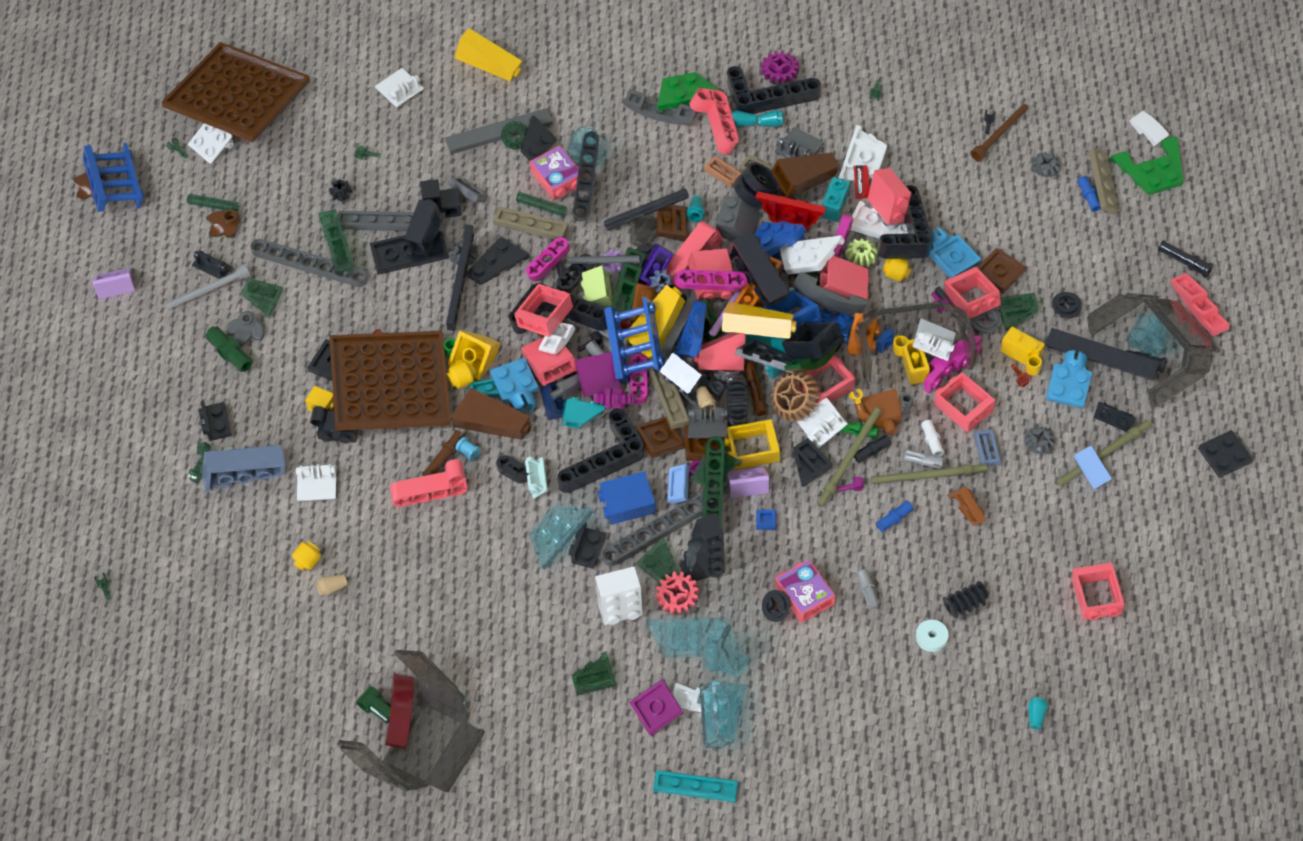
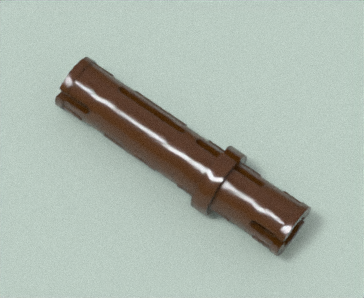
[744,362,768,416]
[422,430,465,476]

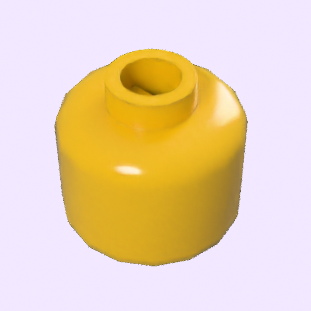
[882,259,911,282]
[447,361,476,389]
[292,541,321,571]

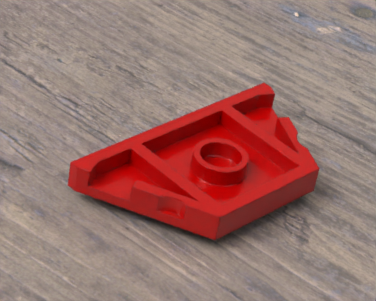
[756,192,826,230]

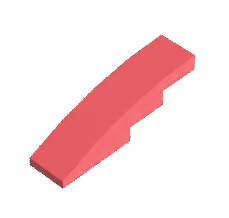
[1170,273,1229,336]

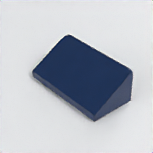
[540,382,567,420]

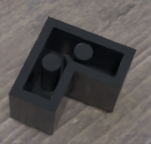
[420,179,462,218]

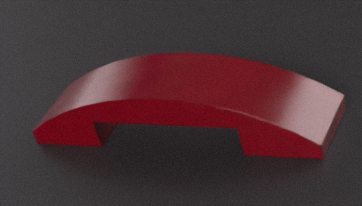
[385,673,414,749]

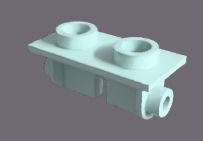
[525,457,548,499]

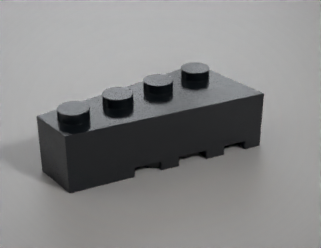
[728,231,789,309]
[680,514,725,581]

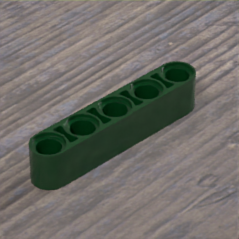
[701,436,724,525]

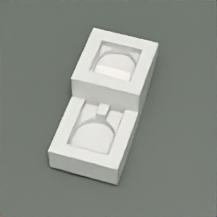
[1129,111,1169,146]
[539,322,575,355]
[672,683,716,714]

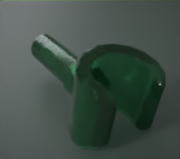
[869,80,881,101]
[166,138,188,158]
[355,146,381,160]
[189,458,203,483]
[94,573,111,601]

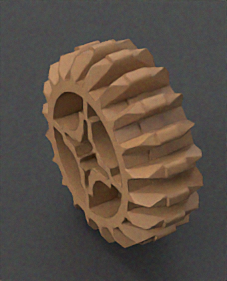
[770,371,821,422]

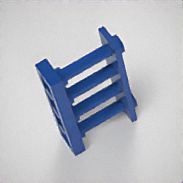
[82,143,144,212]
[604,297,666,384]

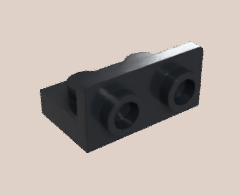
[198,401,232,441]
[569,522,606,569]

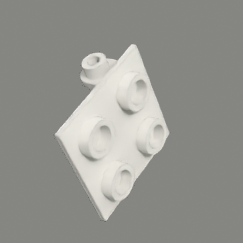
[375,68,424,107]
[188,124,234,164]
[913,319,956,361]
[797,397,848,449]
[296,464,336,501]

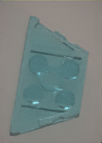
[529,505,594,570]
[646,617,723,658]

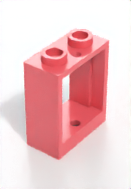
[944,267,1001,320]
[515,284,573,337]
[801,355,856,407]
[934,372,995,433]
[1071,562,1124,620]

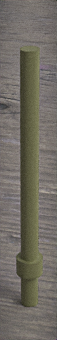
[817,407,882,507]
[1057,420,1151,486]
[870,464,988,484]

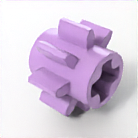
[603,249,624,273]

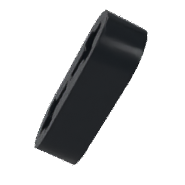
[496,455,530,483]

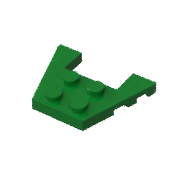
[1111,136,1183,195]

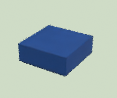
[876,328,894,353]
[756,510,776,530]

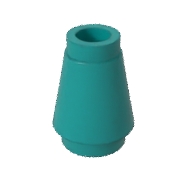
[757,109,784,127]
[731,110,756,128]
[687,195,705,222]
[1028,697,1048,729]

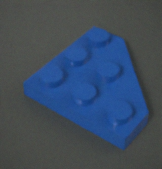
[734,222,806,264]
[674,301,706,357]

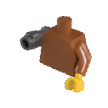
[849,388,914,436]

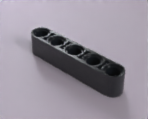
[572,131,599,222]

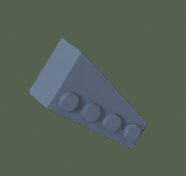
[202,445,285,492]

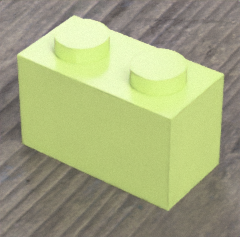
[581,266,613,308]

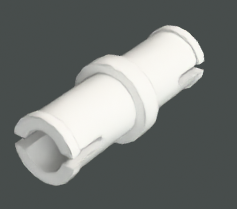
[921,420,944,457]

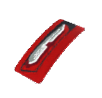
[853,165,869,199]

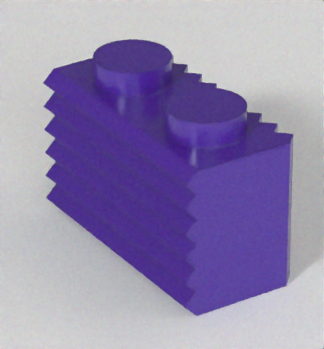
[640,243,674,284]

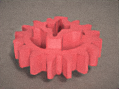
[656,572,699,615]

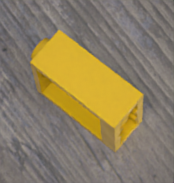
[723,419,780,470]

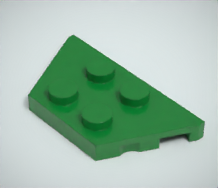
[657,72,720,111]

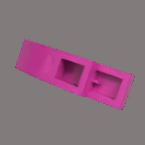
[923,335,982,394]

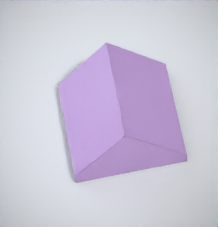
[92,268,135,299]
[726,466,769,498]

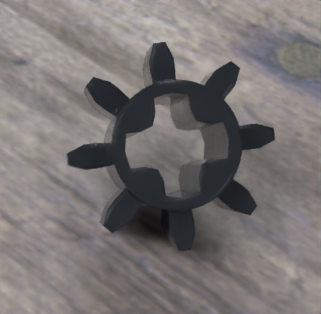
[329,179,352,202]

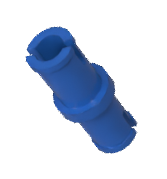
[1077,176,1101,212]
[875,500,914,533]

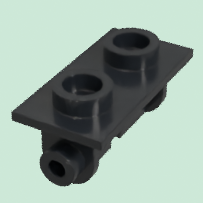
[192,250,232,279]
[1093,402,1136,432]

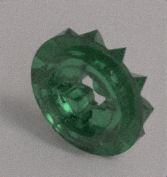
[501,121,527,150]

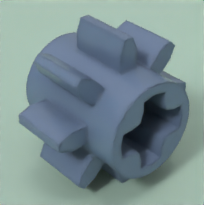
[649,270,673,293]

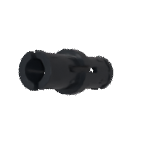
[854,435,892,463]

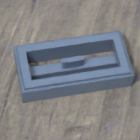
[974,429,1001,467]

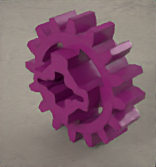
[761,50,799,85]
[594,388,635,408]

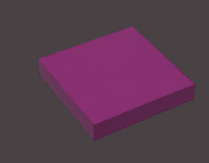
[575,352,621,397]
[629,679,684,736]

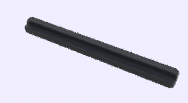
[604,188,689,230]

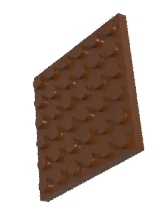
[162,42,310,143]
[329,331,451,431]

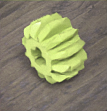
[846,238,877,268]

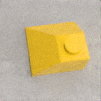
[448,330,501,380]

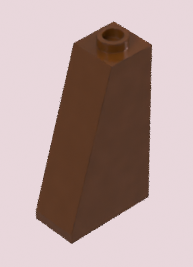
[771,152,840,198]
[451,388,532,440]

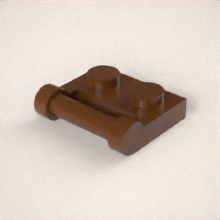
[656,205,689,242]

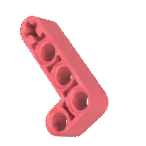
[689,88,739,155]
[665,221,723,288]
[390,459,468,507]

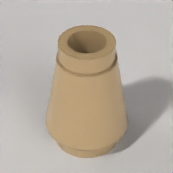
[696,386,717,414]
[316,574,347,596]

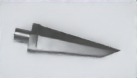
[550,374,581,400]

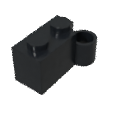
[310,406,358,444]

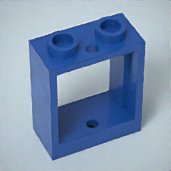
[764,289,822,333]

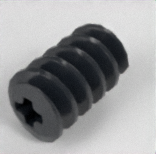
[943,581,988,619]

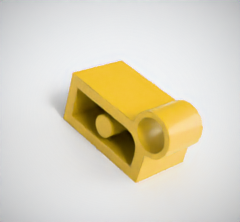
[1000,327,1045,376]
[893,335,930,385]

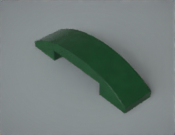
[784,343,839,372]

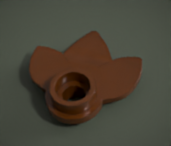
[73,173,107,199]
[206,210,240,238]

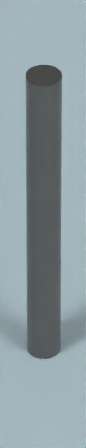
[567,255,641,264]

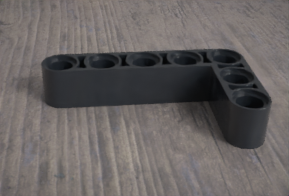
[727,66,821,114]
[877,185,933,259]
[509,283,607,334]
[557,408,644,493]

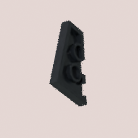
[466,237,530,285]
[735,339,796,373]

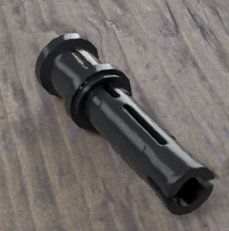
[1158,240,1214,278]

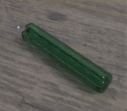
[516,192,567,217]
[187,194,239,212]

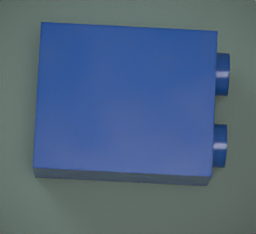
[597,471,656,525]

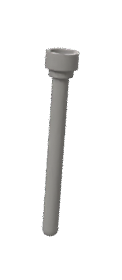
[166,264,251,309]

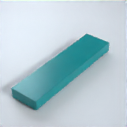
[653,770,738,803]

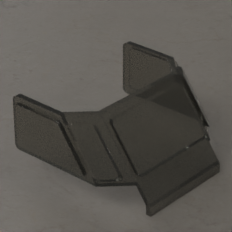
[1087,293,1220,409]
[854,300,977,382]
[337,650,485,793]

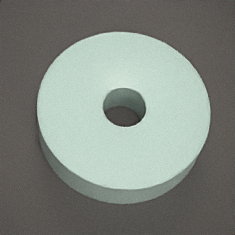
[916,620,949,652]

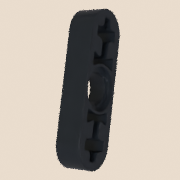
[556,254,594,293]

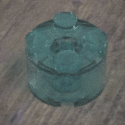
[567,127,607,167]
[1128,313,1173,357]

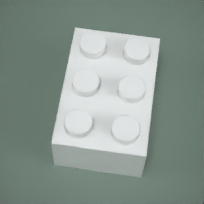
[595,567,643,625]

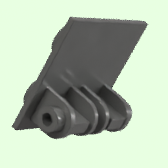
[775,127,824,158]
[688,407,728,439]

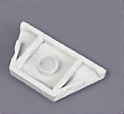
[838,125,887,182]
[780,235,845,274]

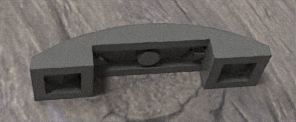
[624,89,696,125]
[793,272,868,314]

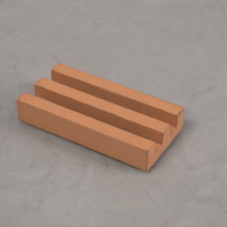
[704,156,743,188]

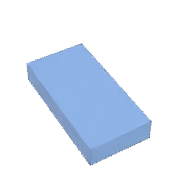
[1074,446,1112,489]
[667,464,689,504]

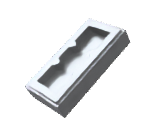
[448,177,487,203]

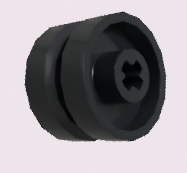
[734,162,781,209]

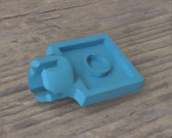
[929,227,981,278]
[1046,350,1092,409]
[490,358,539,414]

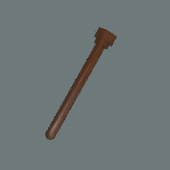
[970,104,1028,162]

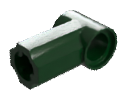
[356,686,391,724]

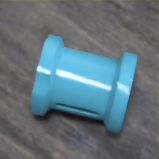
[456,437,481,462]

